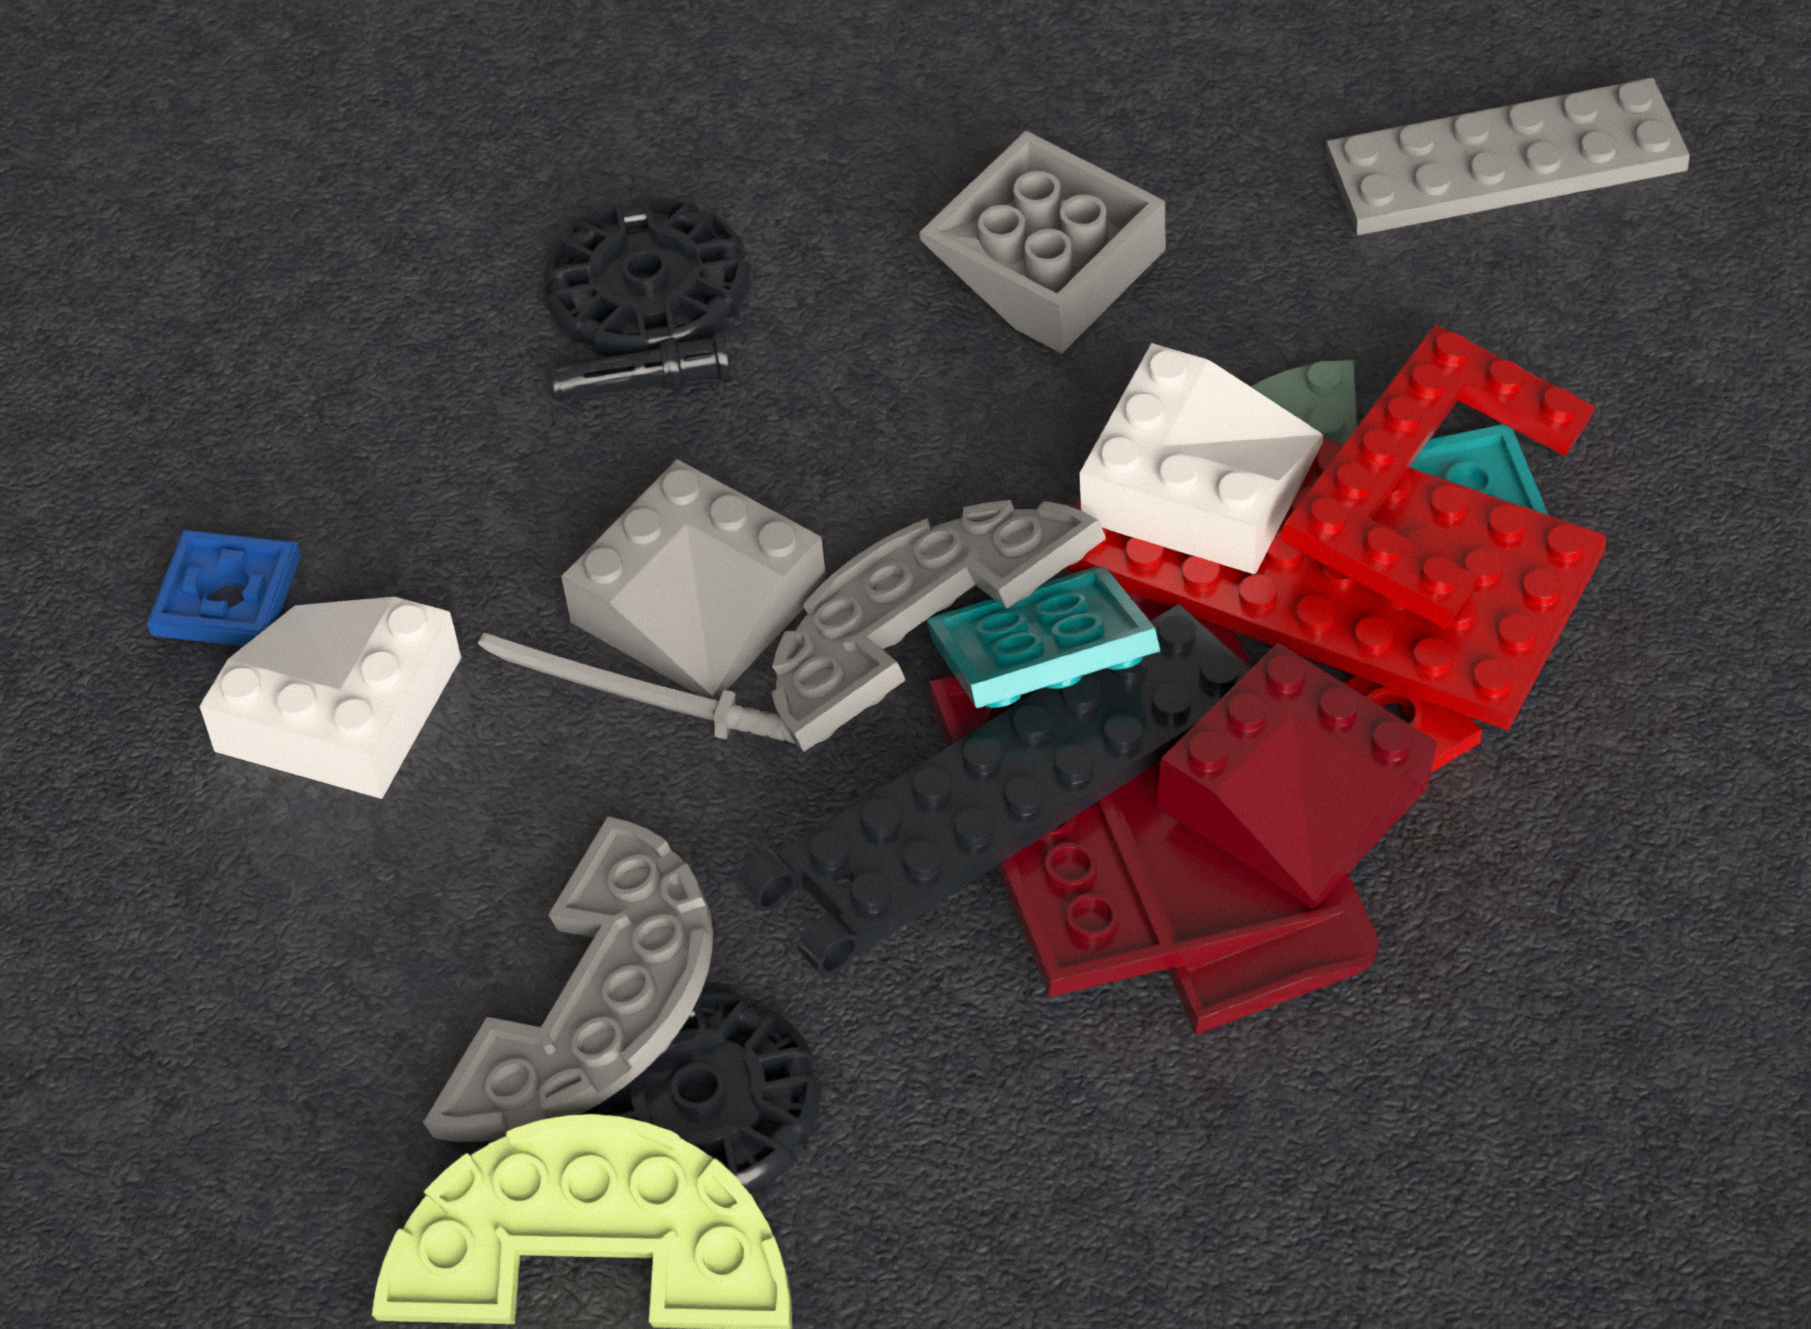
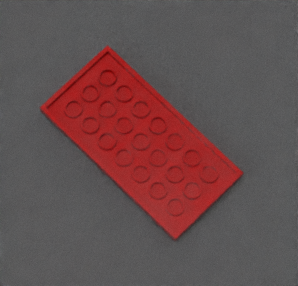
[1064,438,1607,731]

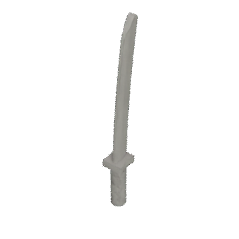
[478,633,814,747]

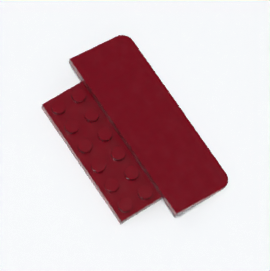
[928,591,1379,1035]

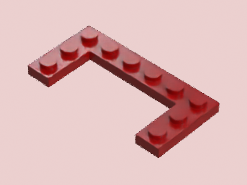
[1279,324,1595,630]

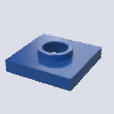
[147,529,302,646]

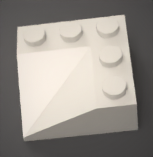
[1080,343,1323,574]
[200,597,461,799]

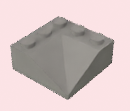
[920,131,1166,354]
[561,459,826,700]

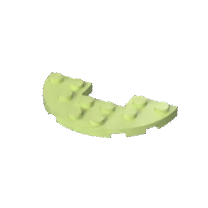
[372,1114,792,1329]

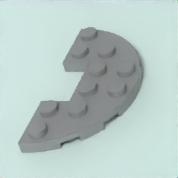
[772,500,1106,752]
[423,817,713,1142]

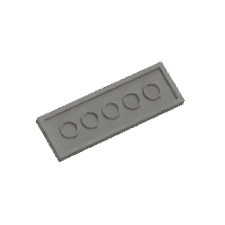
[1326,78,1690,235]

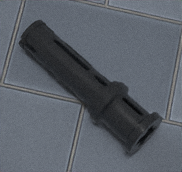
[551,329,732,402]

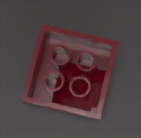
[1156,643,1437,909]

